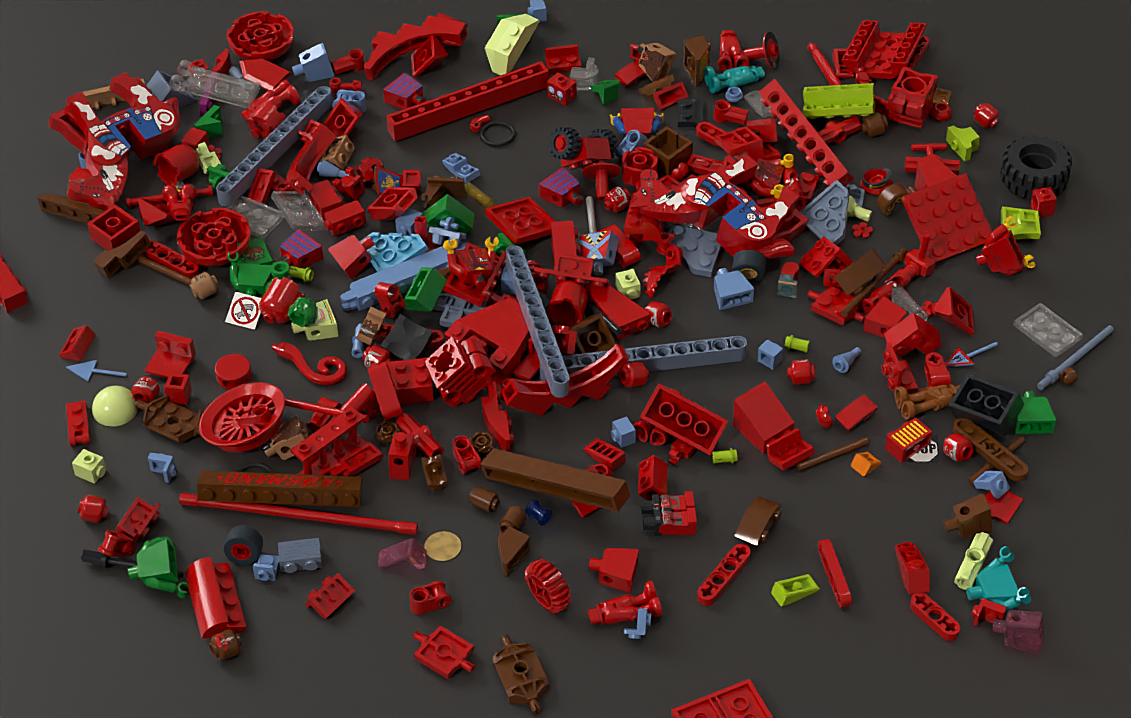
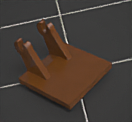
[421,176,467,210]

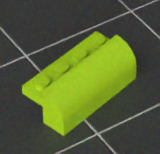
[803,83,875,119]

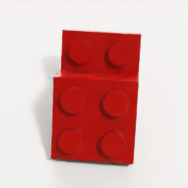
[715,126,781,161]

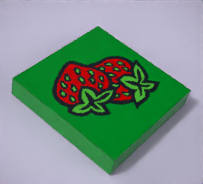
[237,237,273,266]

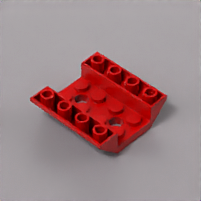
[841,20,927,79]

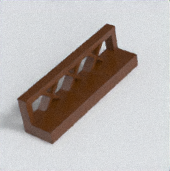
[38,193,104,223]

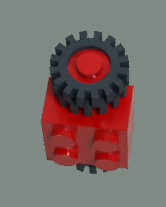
[548,127,619,170]

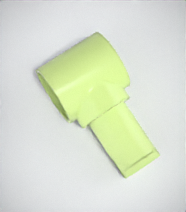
[847,195,872,222]

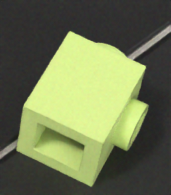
[616,269,640,299]
[72,449,106,484]

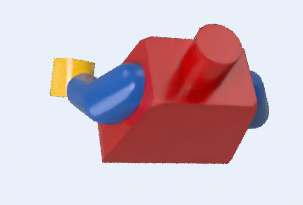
[610,108,664,141]

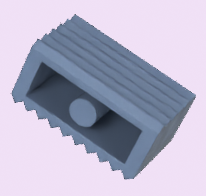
[278,538,322,573]

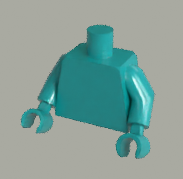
[966,546,1031,613]

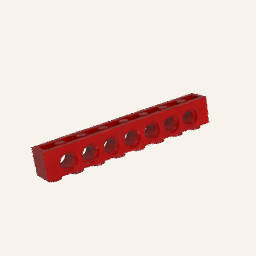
[759,79,854,187]

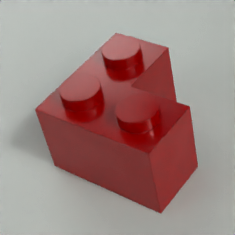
[884,312,942,358]

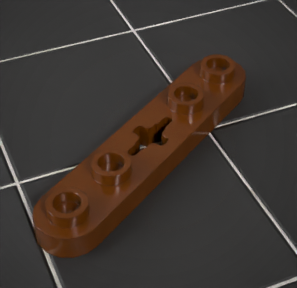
[953,418,1029,481]

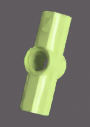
[954,532,993,590]

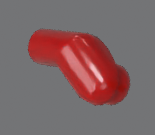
[470,114,490,132]

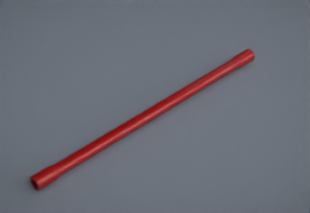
[179,493,418,535]

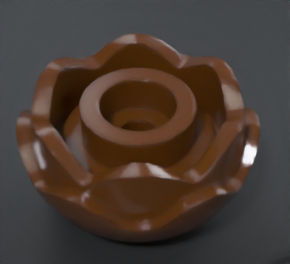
[375,420,400,443]
[470,432,494,454]

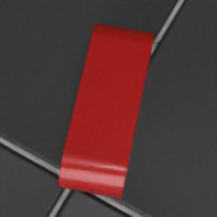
[597,224,641,268]
[367,362,403,420]

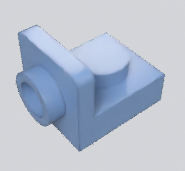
[973,471,1010,499]
[253,554,280,581]

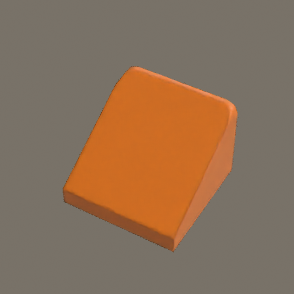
[851,452,882,476]

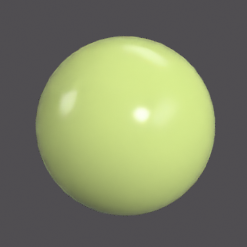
[92,386,139,426]

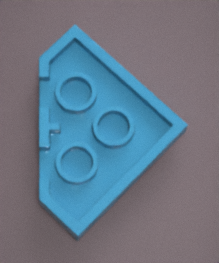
[359,232,429,272]

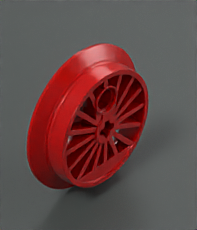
[199,382,285,452]

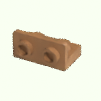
[318,135,355,170]

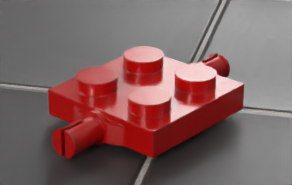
[807,285,866,326]
[413,625,476,679]

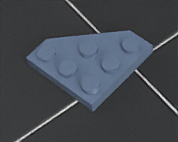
[800,180,850,245]
[669,225,722,277]

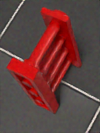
[290,406,368,476]

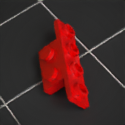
[534,253,609,287]

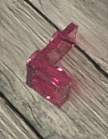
[378,538,427,569]

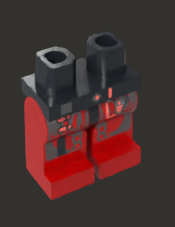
[641,491,697,536]

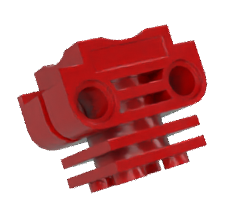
[887,67,938,129]
[425,337,496,408]

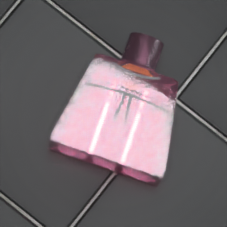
[993,610,1044,654]

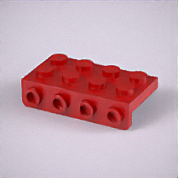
[443,242,506,307]

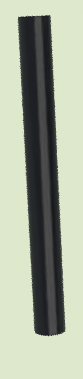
[586,299,622,335]

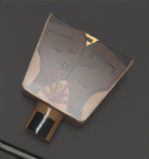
[637,43,676,83]
[263,415,309,460]

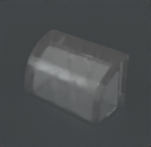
[891,287,928,321]

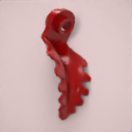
[643,245,683,298]

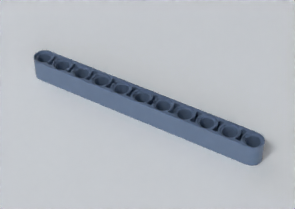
[216,86,332,206]
[506,246,569,398]
[540,336,747,381]

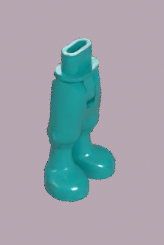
[704,66,765,93]

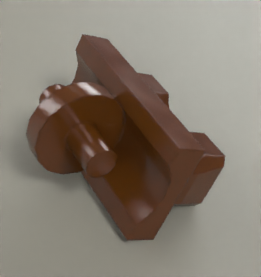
[421,454,448,492]

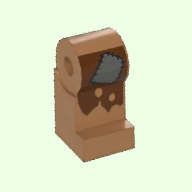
[356,307,386,346]

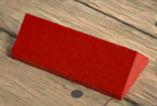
[640,383,728,456]

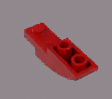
[482,382,514,452]

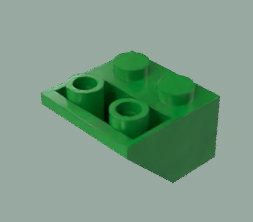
[404,267,447,312]

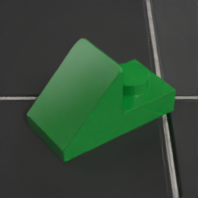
[590,80,619,105]
[194,105,223,137]

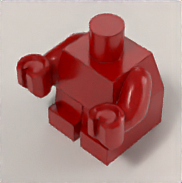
[332,167,366,201]

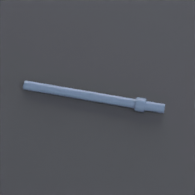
[1037,325,1114,390]

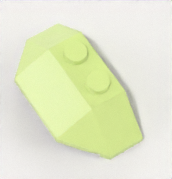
[485,14,540,75]

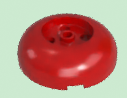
[227,11,294,61]
[177,208,251,267]

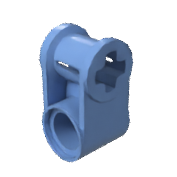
[332,90,367,113]
[615,130,648,158]

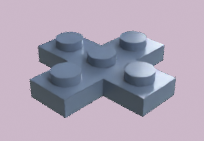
[432,292,487,327]

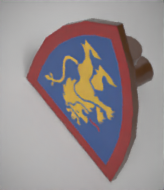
[372,166,403,197]

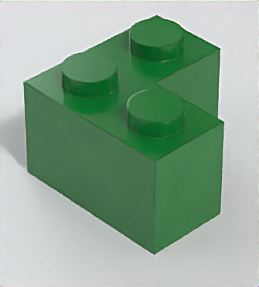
[423,194,474,234]

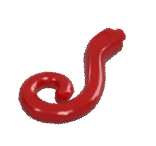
[272,342,347,386]

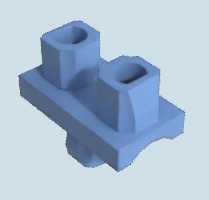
[429,217,466,248]

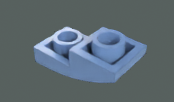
[442,153,480,183]

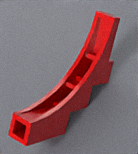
[364,16,468,81]
[501,344,629,416]

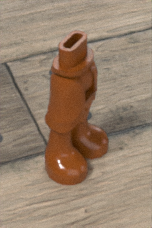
[894,384,960,419]

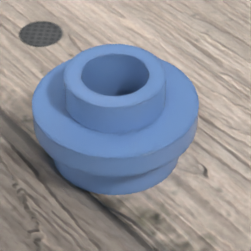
[726,87,743,102]

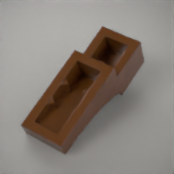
[93,231,151,279]

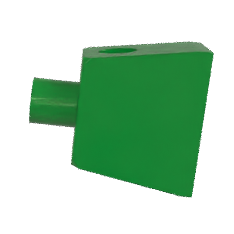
[1015,391,1056,434]

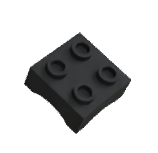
[380,314,435,360]

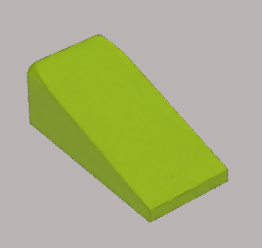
[771,574,820,606]

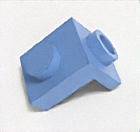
[148,452,177,483]
[624,608,651,639]

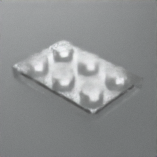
[271,191,325,230]
[227,195,284,239]
[1013,303,1083,357]

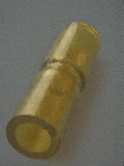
[465,182,494,208]

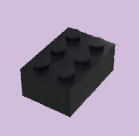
[949,374,1024,436]

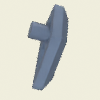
[846,184,864,207]

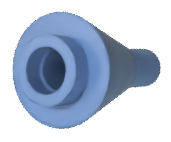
[317,160,349,178]
[832,347,861,373]

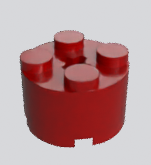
[246,102,287,139]
[622,147,658,187]

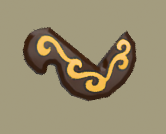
[877,183,917,217]

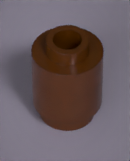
[469,487,500,513]
[499,506,527,532]

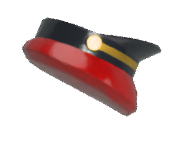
[860,168,893,195]

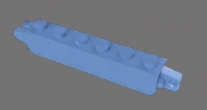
[340,246,464,312]

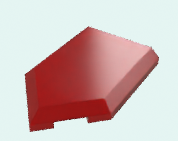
[239,58,291,91]

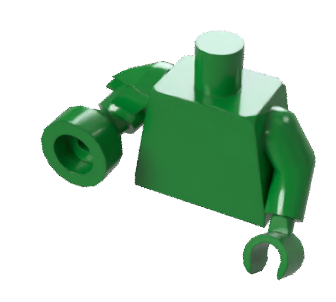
[227,252,290,298]
[128,537,189,598]

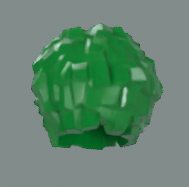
[288,297,318,327]

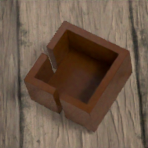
[643,126,693,175]

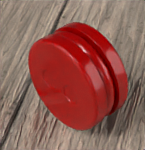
[215,354,252,390]

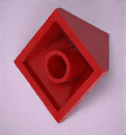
[411,34,449,78]
[324,98,363,137]
[138,198,177,227]
[932,286,975,335]

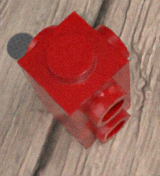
[323,200,366,236]
[638,455,668,500]

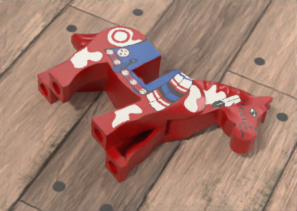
[48,72,181,211]
[628,154,809,258]

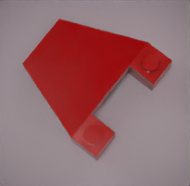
[444,297,531,378]

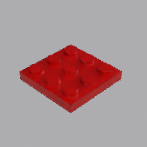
[485,196,556,244]

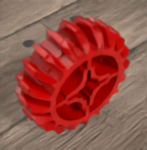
[525,558,572,614]

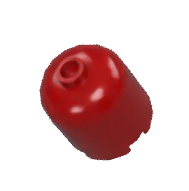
[154,144,199,186]
[259,277,305,324]
[546,280,588,326]

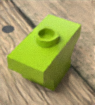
[946,125,980,162]

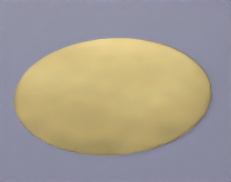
[424,531,461,561]

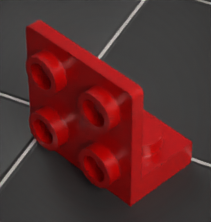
[799,236,853,277]
[145,331,196,379]
[881,343,918,395]

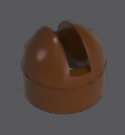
[1060,367,1078,385]

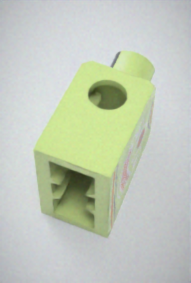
[291,299,338,341]

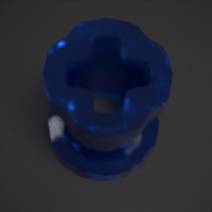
[525,500,552,526]

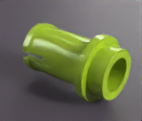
[289,266,314,282]
[784,335,809,353]
[712,448,737,464]

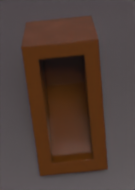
[497,526,530,577]

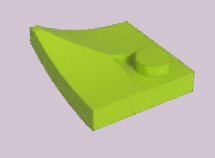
[1001,206,1041,240]

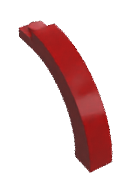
[286,124,337,195]

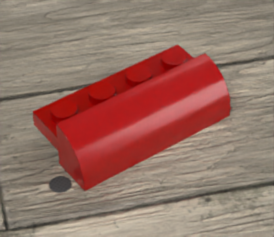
[624,192,666,241]
[185,557,246,639]

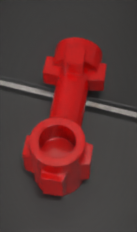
[329,78,362,95]

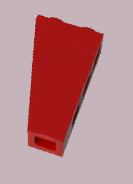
[584,282,650,340]

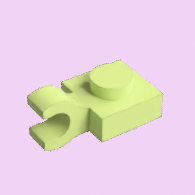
[196,142,221,174]

